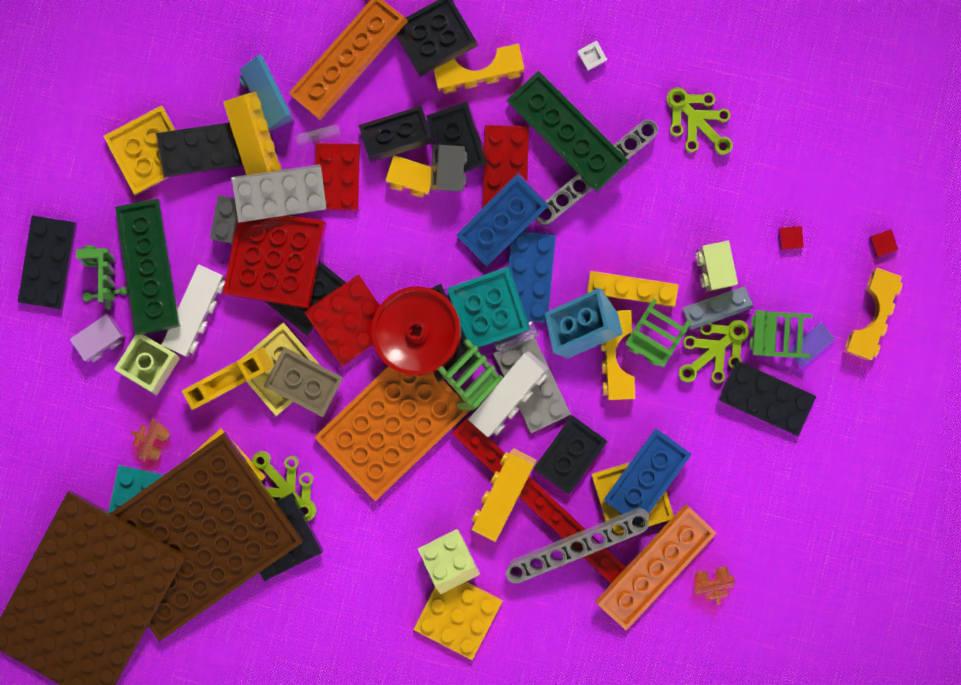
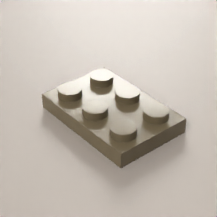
[264,347,344,417]

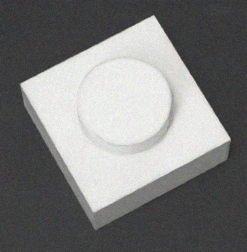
[577,40,607,72]

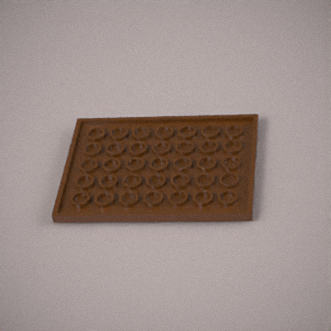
[111,432,304,642]
[0,490,186,685]

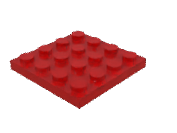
[222,215,327,309]

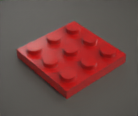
[303,274,380,366]

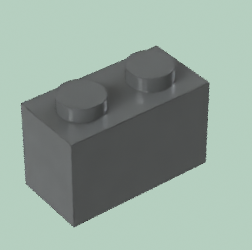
[430,145,467,191]
[209,195,238,245]

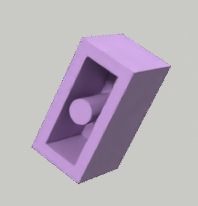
[70,314,125,362]

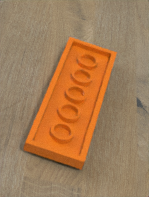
[288,0,408,120]
[595,504,717,630]

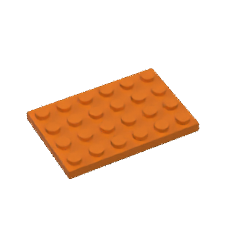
[314,366,471,501]

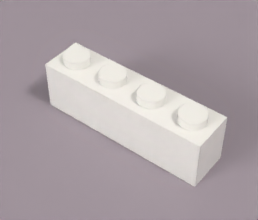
[162,264,225,357]
[468,351,549,437]

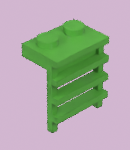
[76,245,116,310]
[626,298,692,367]
[750,310,813,358]
[437,339,503,411]

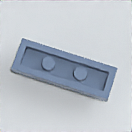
[683,286,753,330]

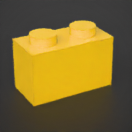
[386,155,431,198]

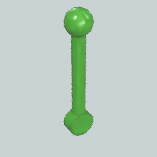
[83,286,128,301]

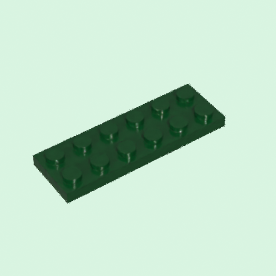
[506,70,629,193]
[115,198,181,335]

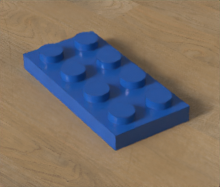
[456,173,549,267]
[508,232,556,323]
[603,428,692,525]

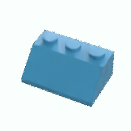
[239,54,294,131]
[545,288,623,358]

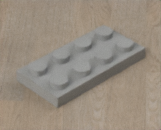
[231,164,326,222]
[493,335,571,433]

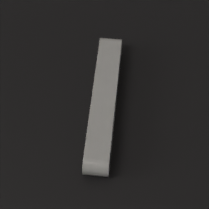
[536,120,658,225]
[506,508,650,583]

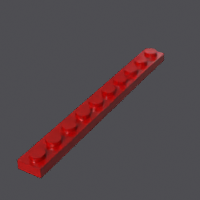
[452,418,626,583]

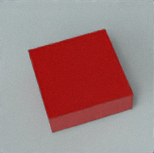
[779,226,804,250]
[869,229,899,257]

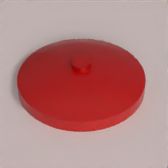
[371,286,461,376]

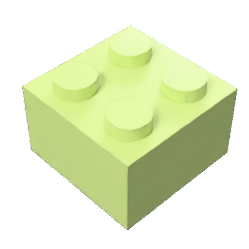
[695,240,738,292]
[114,334,180,396]
[418,529,480,594]

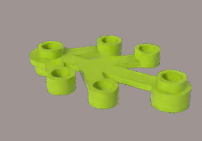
[666,87,733,155]
[678,320,749,383]
[252,451,317,521]

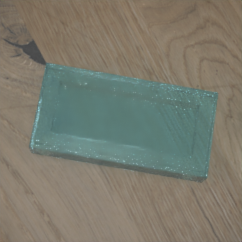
[789,322,836,368]

